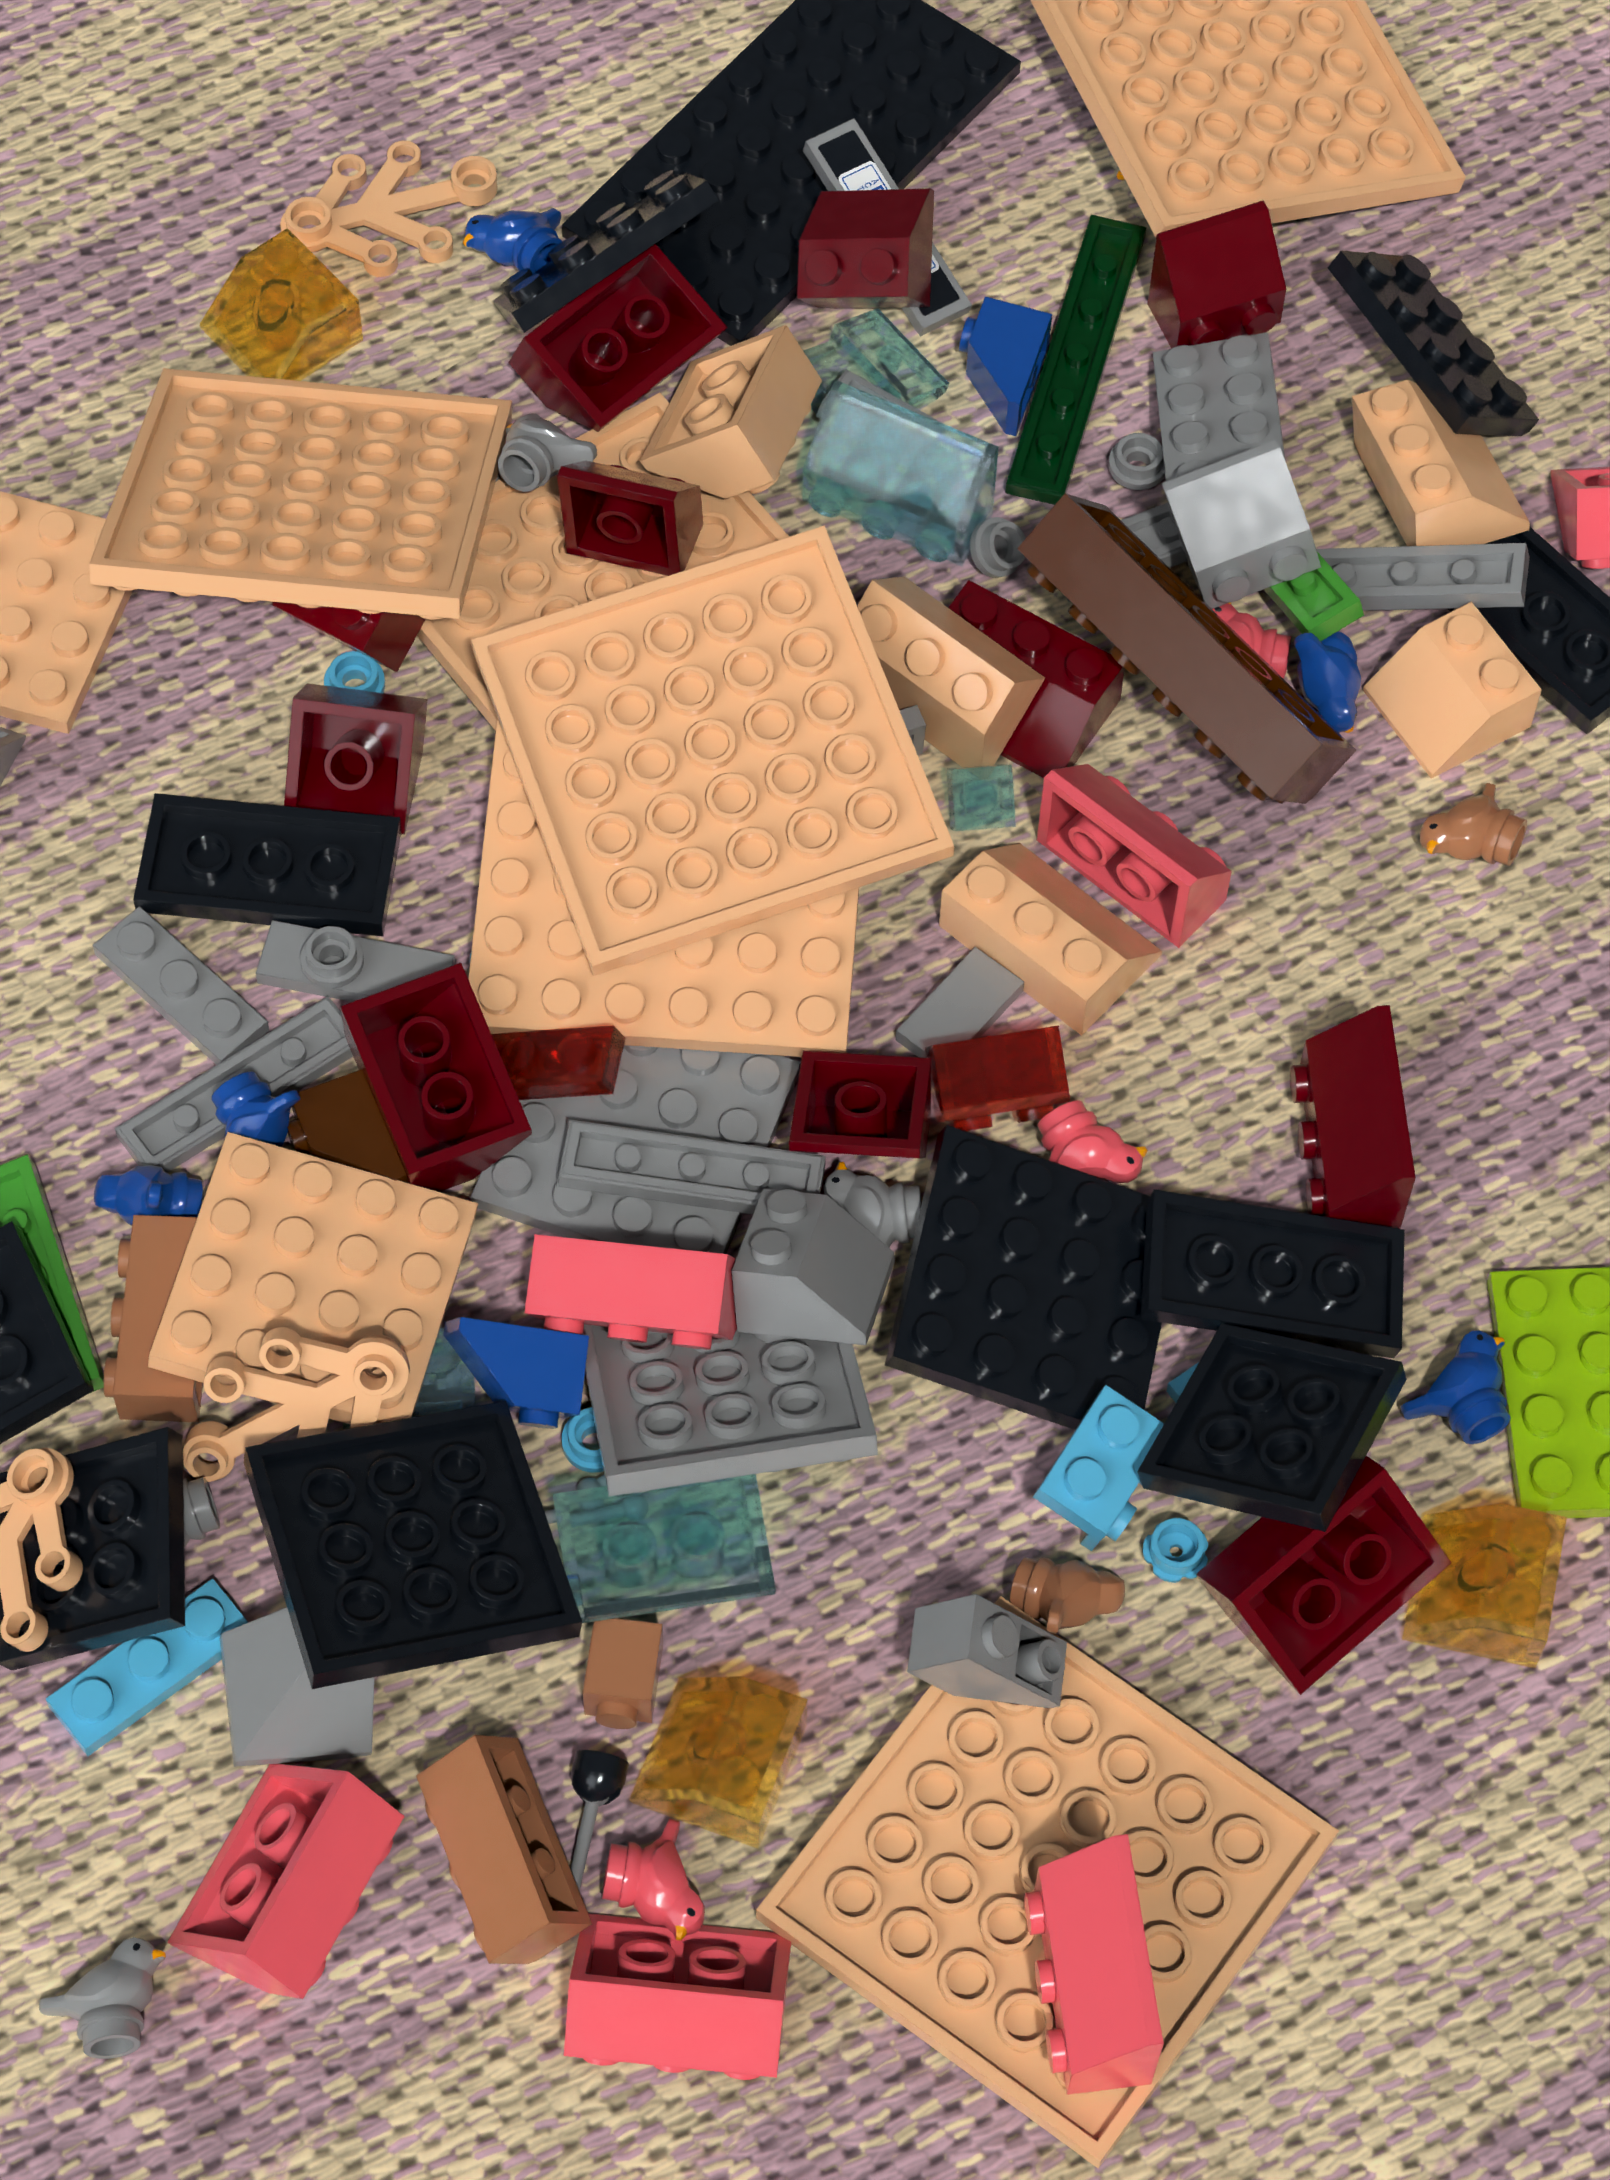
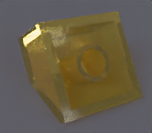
[200,228,363,381]
[1402,1503,1567,1668]
[630,1676,808,1849]

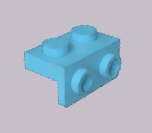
[1033,1385,1164,1551]

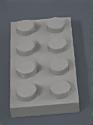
[1153,332,1286,523]

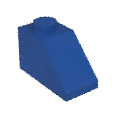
[959,297,1052,437]
[443,1317,589,1429]

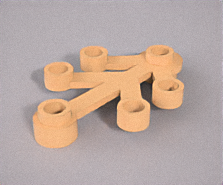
[280,140,498,277]
[183,1327,410,1482]
[0,1448,83,1652]

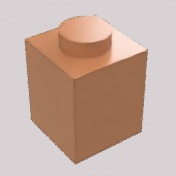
[583,1616,663,1729]

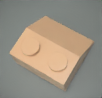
[1363,601,1542,779]

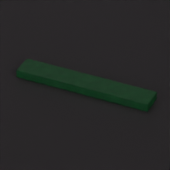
[1005,214,1147,505]

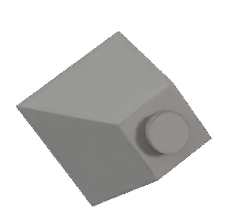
[220,1607,374,1767]

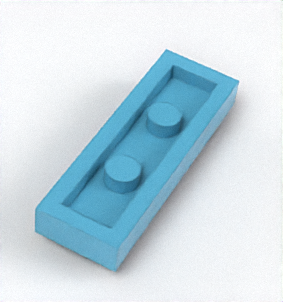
[46,1578,248,1757]

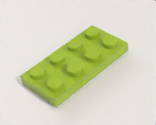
[1487,1267,1610,1520]

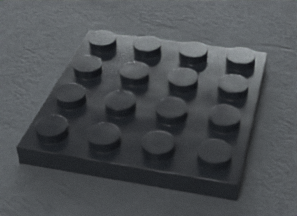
[885,1125,1162,1430]
[244,1401,582,1689]

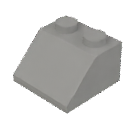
[1162,439,1321,609]
[732,1189,895,1345]

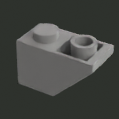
[907,1594,1067,1708]

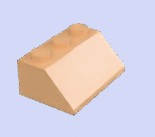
[640,325,822,499]
[1352,380,1530,546]
[857,576,1045,781]
[939,843,1162,1036]

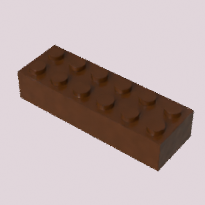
[1017,493,1356,804]

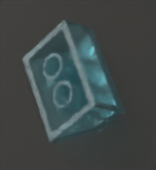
[802,380,999,566]
[553,1474,776,1623]

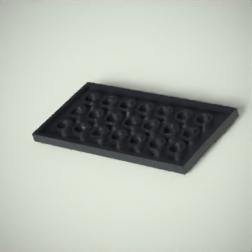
[562,0,1021,346]

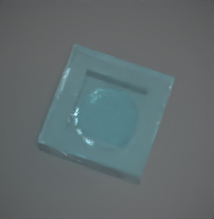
[947,764,1016,831]

